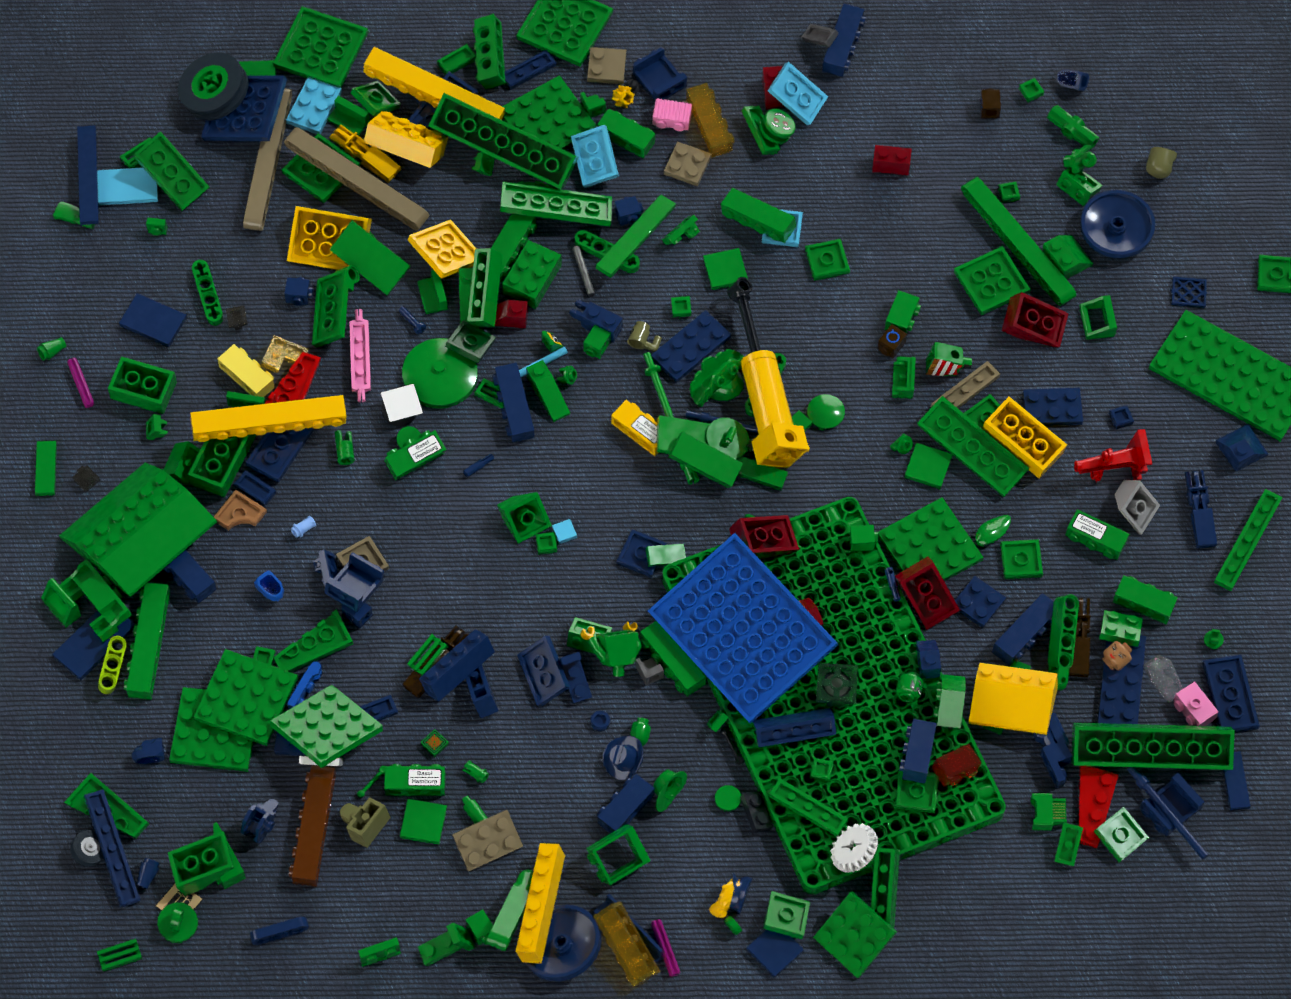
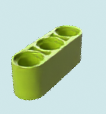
[98,636,126,694]

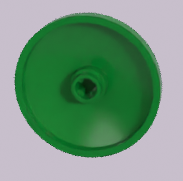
[402,338,478,409]

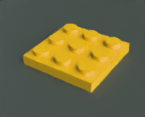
[408,219,476,279]

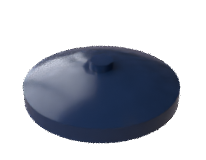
[1080,190,1155,258]
[526,905,601,981]

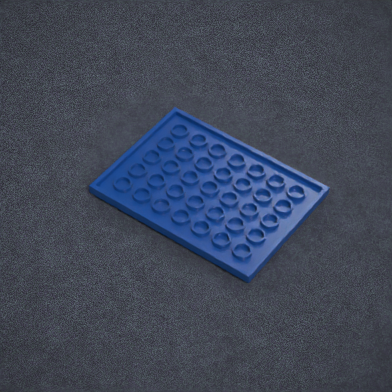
[648,533,838,724]

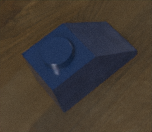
[916,640,941,679]

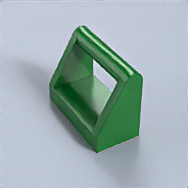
[1079,295,1117,340]
[41,578,81,628]

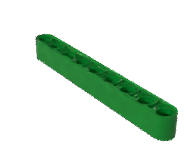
[961,177,1076,306]

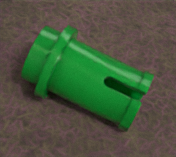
[463,760,489,783]

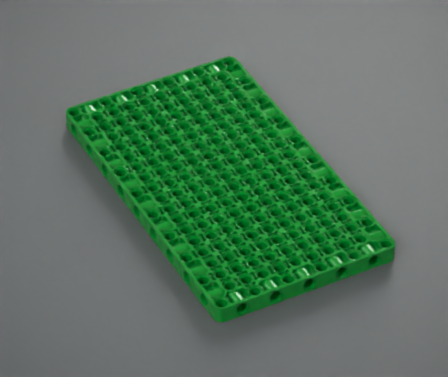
[662,497,1006,895]

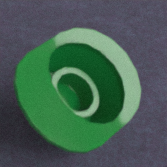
[653,769,687,812]

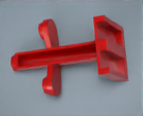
[1074,429,1153,482]

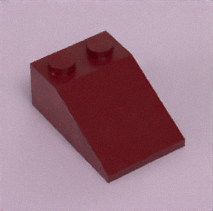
[1002,292,1069,348]
[729,515,799,561]
[895,556,960,630]

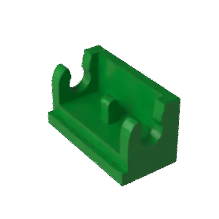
[892,357,916,399]

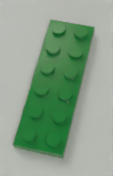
[500,182,612,227]
[917,396,1029,497]

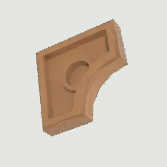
[214,490,267,531]

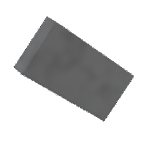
[801,24,839,47]

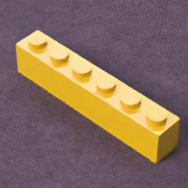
[516,843,565,964]

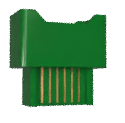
[1030,793,1067,830]

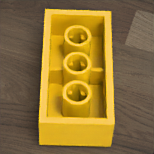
[363,112,448,168]
[982,397,1067,479]

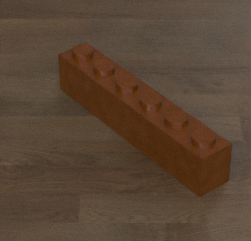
[289,765,336,887]

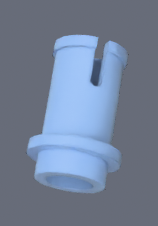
[291,516,316,538]

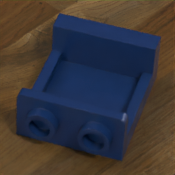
[633,47,687,102]
[325,552,384,612]
[1140,773,1205,837]

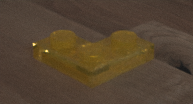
[261,335,309,373]

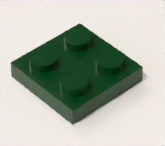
[445,320,496,364]

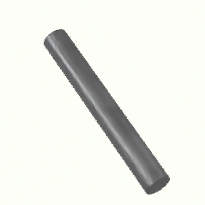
[573,246,595,297]

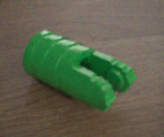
[334,430,355,465]

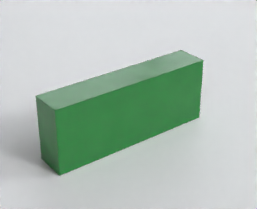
[668,431,743,489]

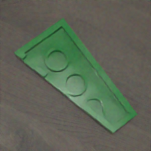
[273,609,353,672]
[64,773,149,839]

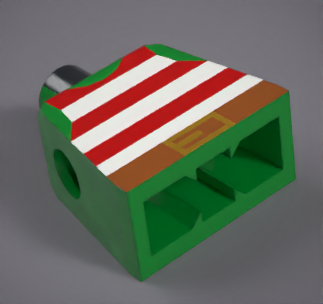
[926,342,972,376]

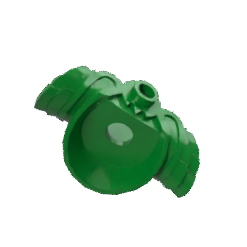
[690,349,745,407]

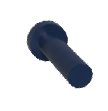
[399,306,426,335]

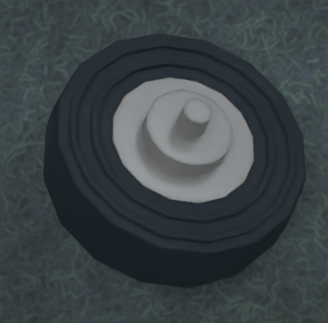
[71,830,104,867]

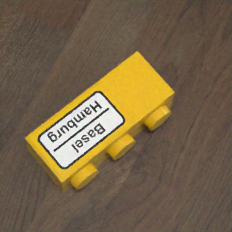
[611,400,659,456]

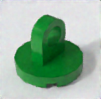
[158,902,198,943]

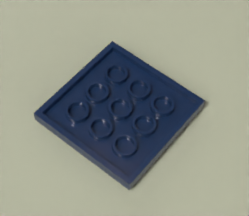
[201,76,287,141]

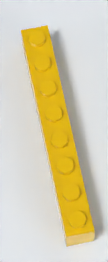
[363,47,505,120]
[190,395,346,442]

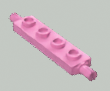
[349,309,371,403]

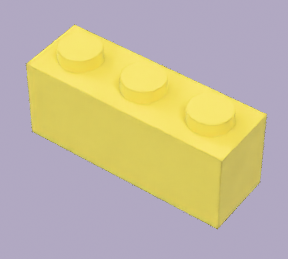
[217,344,275,397]

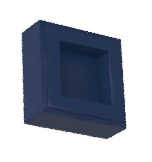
[1109,405,1134,429]

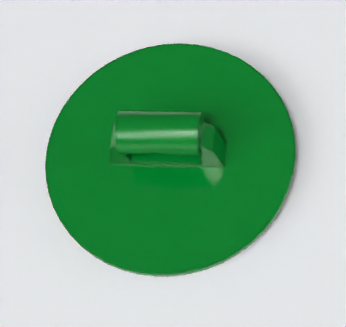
[706,418,750,459]

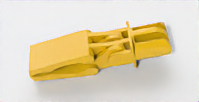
[329,124,401,183]

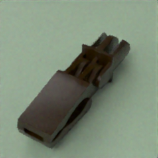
[1069,597,1091,677]
[403,625,469,698]

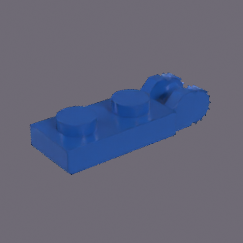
[287,662,322,710]

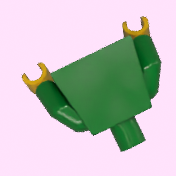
[580,622,642,677]

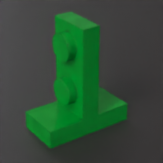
[418,923,476,966]

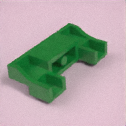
[59,559,132,642]

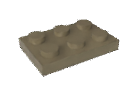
[452,810,523,871]

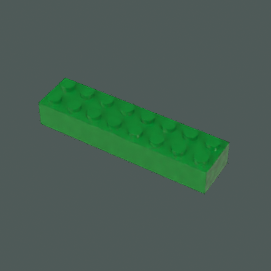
[429,93,578,190]
[1071,723,1235,770]

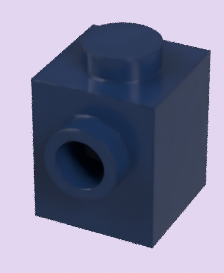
[614,196,644,226]
[284,277,313,306]

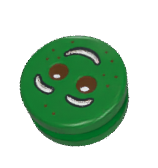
[759,109,795,144]

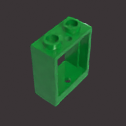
[586,824,651,885]

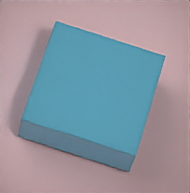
[552,519,577,544]

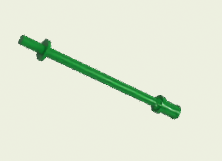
[643,352,700,485]

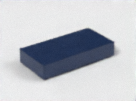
[234,470,276,507]

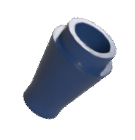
[136,858,160,889]

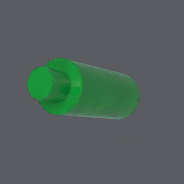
[462,796,488,824]

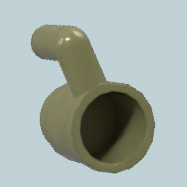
[627,321,662,352]

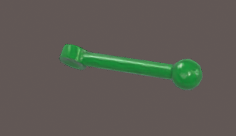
[357,766,385,798]

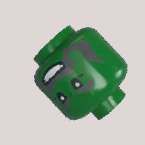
[896,672,924,703]

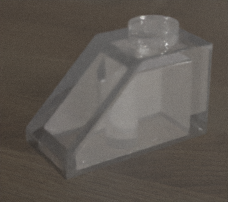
[1143,654,1183,702]

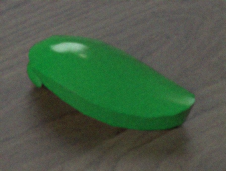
[975,515,1011,546]

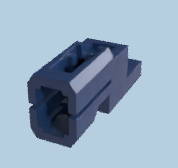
[1032,713,1072,789]

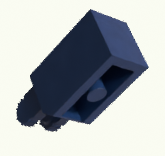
[569,300,623,343]

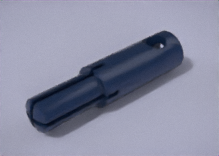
[463,454,494,477]
[884,567,901,601]

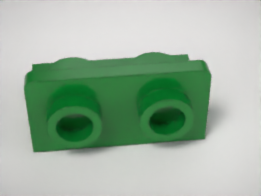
[1056,168,1102,206]
[567,617,612,654]

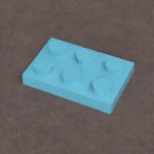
[768,62,828,125]
[286,77,342,134]
[571,125,619,188]

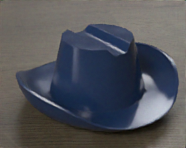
[603,736,644,780]

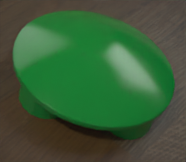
[807,394,845,430]

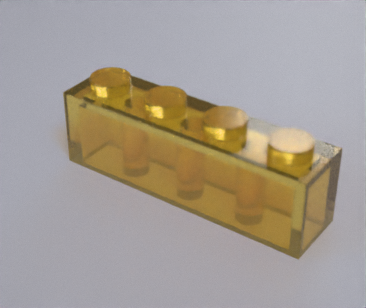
[686,83,735,157]
[593,901,660,987]

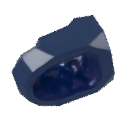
[1056,69,1089,91]
[132,738,165,764]

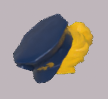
[710,872,753,918]

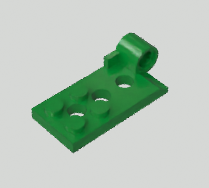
[312,265,360,348]

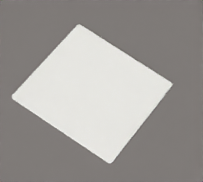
[381,384,423,422]

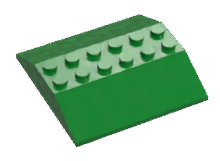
[59,462,217,597]

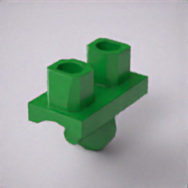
[1063,145,1097,174]

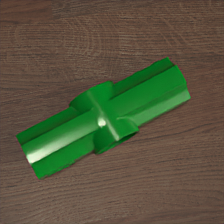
[1047,105,1099,149]

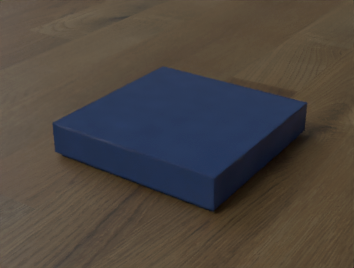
[616,529,667,578]
[746,930,804,978]

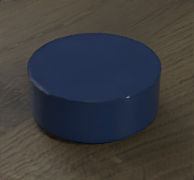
[590,711,610,732]

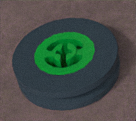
[178,52,248,120]

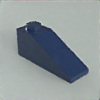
[466,664,499,718]

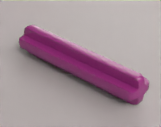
[67,358,94,408]
[651,919,680,977]

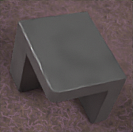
[636,658,664,686]

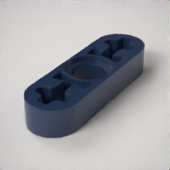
[250,917,309,945]

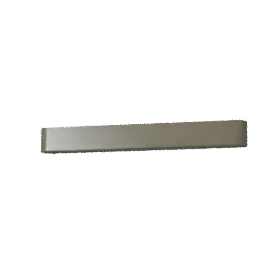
[243,88,292,231]
[284,127,429,231]

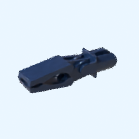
[1184,470,1217,549]

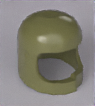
[1146,147,1177,179]

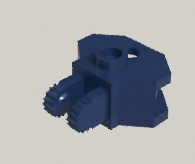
[240,798,278,844]

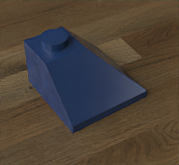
[1215,424,1268,472]

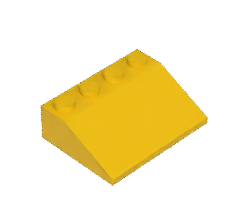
[287,206,372,270]
[969,663,1058,735]

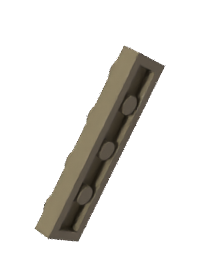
[931,361,1000,408]

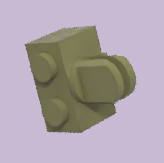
[340,797,391,848]

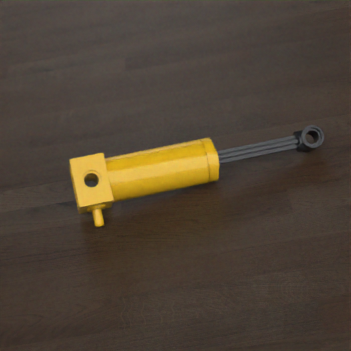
[727,277,810,468]

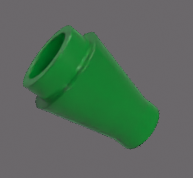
[37,337,66,360]

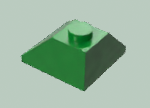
[497,492,552,544]

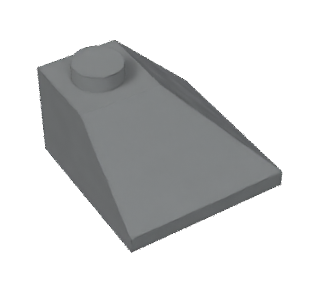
[1115,480,1160,535]

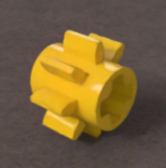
[611,85,635,108]

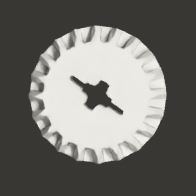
[830,823,878,872]

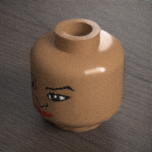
[1102,641,1132,670]

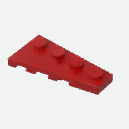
[265,352,321,404]
[1078,766,1119,848]

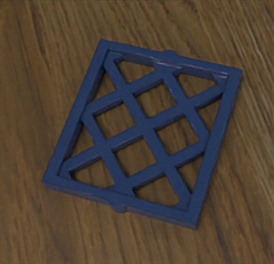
[1171,276,1207,308]

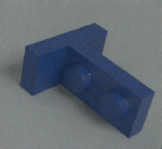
[559,652,592,703]

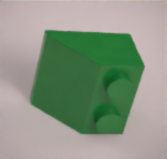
[1042,235,1093,279]

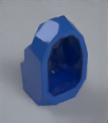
[254,570,284,601]

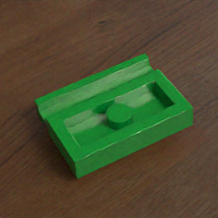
[358,937,401,967]

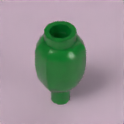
[630,718,651,746]

